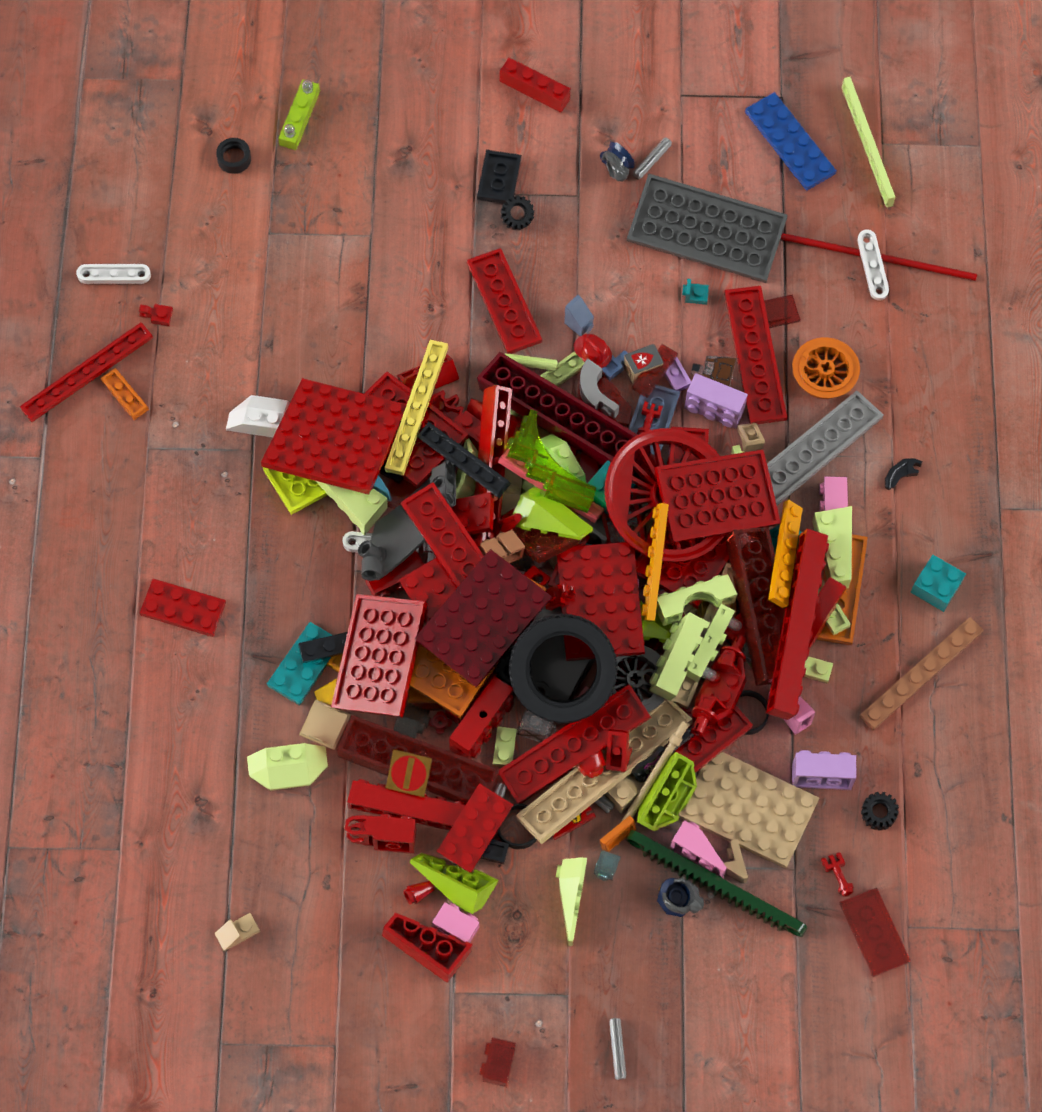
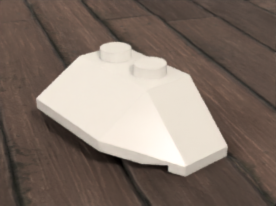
[226,395,290,437]

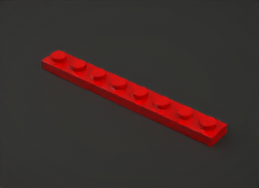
[20,322,153,423]

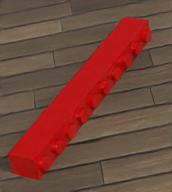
[471,385,512,548]
[766,528,829,720]

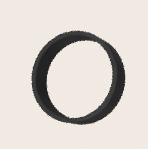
[740,690,769,735]
[497,804,537,849]

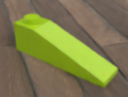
[410,853,498,914]

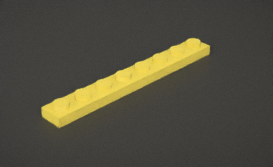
[385,340,449,476]

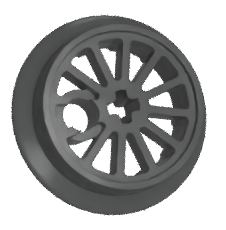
[610,646,665,712]

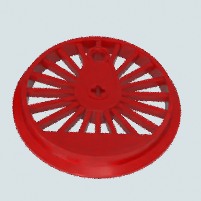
[605,428,726,562]

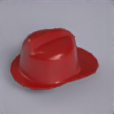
[574,334,612,368]
[572,743,607,778]

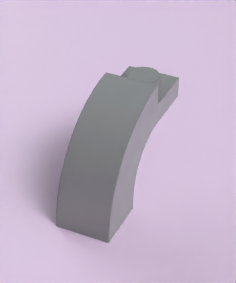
[580,359,619,419]

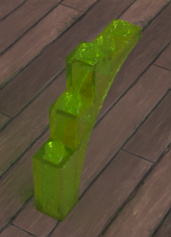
[506,409,596,513]

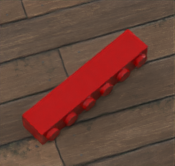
[347,779,466,831]

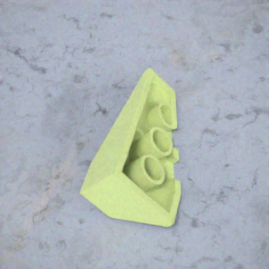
[556,857,587,946]

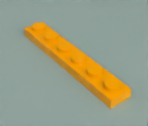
[768,500,803,608]
[641,503,669,621]

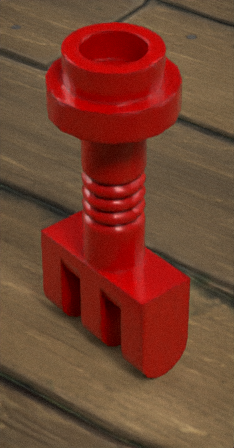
[637,401,663,435]
[821,852,854,897]

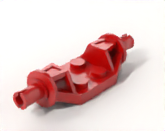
[691,635,747,737]

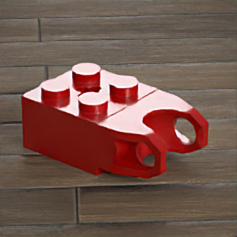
[345,814,416,854]

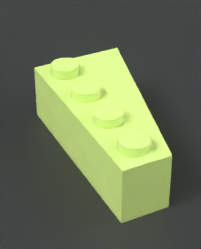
[316,481,388,536]
[812,506,852,588]
[649,612,710,701]

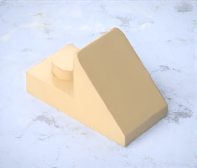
[737,423,765,452]
[724,839,748,884]
[215,913,260,952]

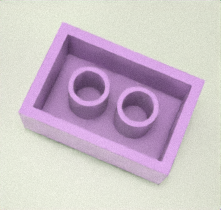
[684,373,748,428]
[792,750,856,790]

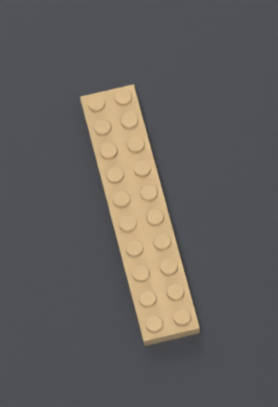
[516,699,693,844]

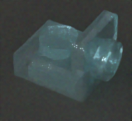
[594,850,621,881]

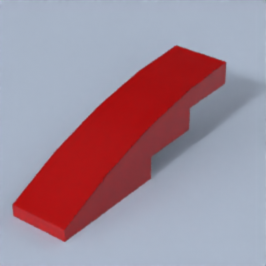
[808,577,847,650]

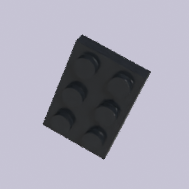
[477,150,522,204]

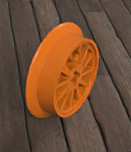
[792,337,860,399]

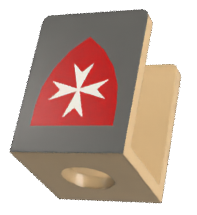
[624,344,663,386]

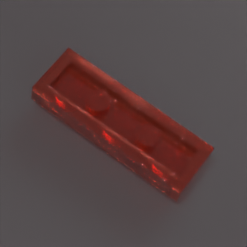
[632,344,678,398]

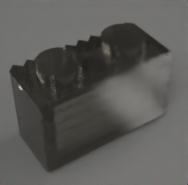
[393,703,431,739]

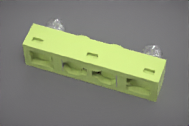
[686,604,742,682]

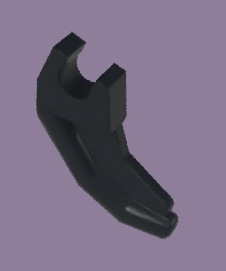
[885,458,923,490]

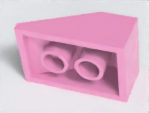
[670,820,726,878]

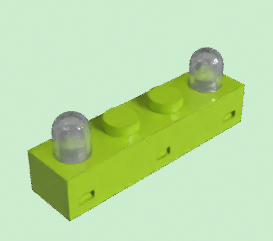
[278,79,320,150]

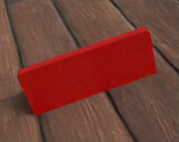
[397,354,459,390]

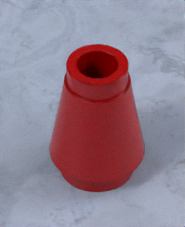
[403,880,435,905]

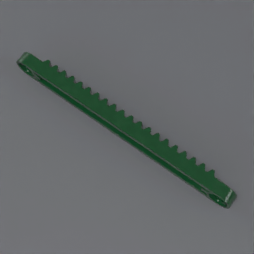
[626,830,807,937]

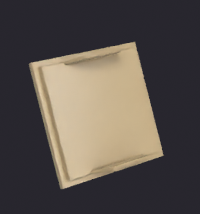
[299,699,351,750]

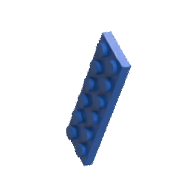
[745,92,837,191]

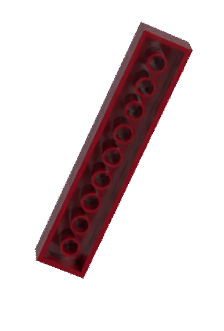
[477,352,651,476]

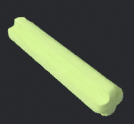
[505,353,558,371]

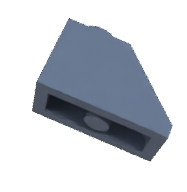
[564,295,594,336]

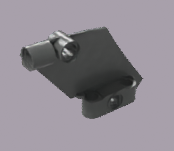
[358,459,456,581]

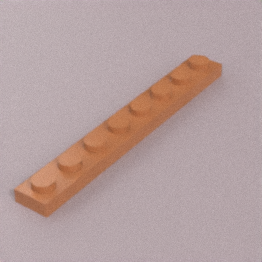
[860,617,984,731]

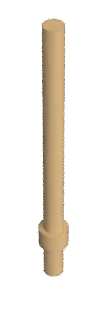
[620,721,689,823]

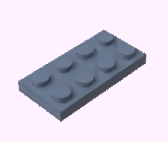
[629,382,680,455]

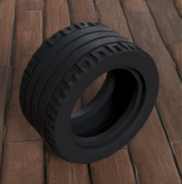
[509,614,617,724]

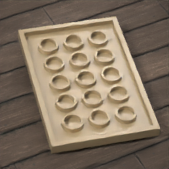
[678,752,820,868]

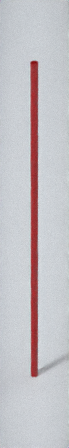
[636,202,977,281]

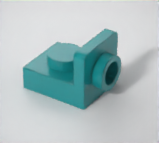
[682,279,709,305]

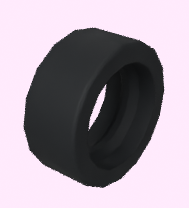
[216,138,251,174]

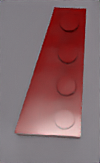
[382,912,473,983]

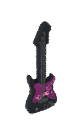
[632,727,706,783]

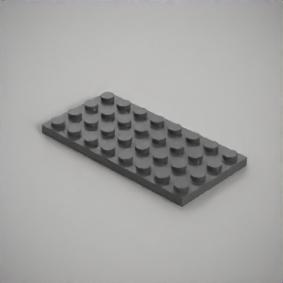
[626,174,788,283]

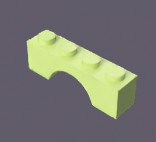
[656,574,737,626]

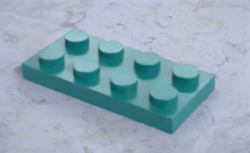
[267,622,332,706]

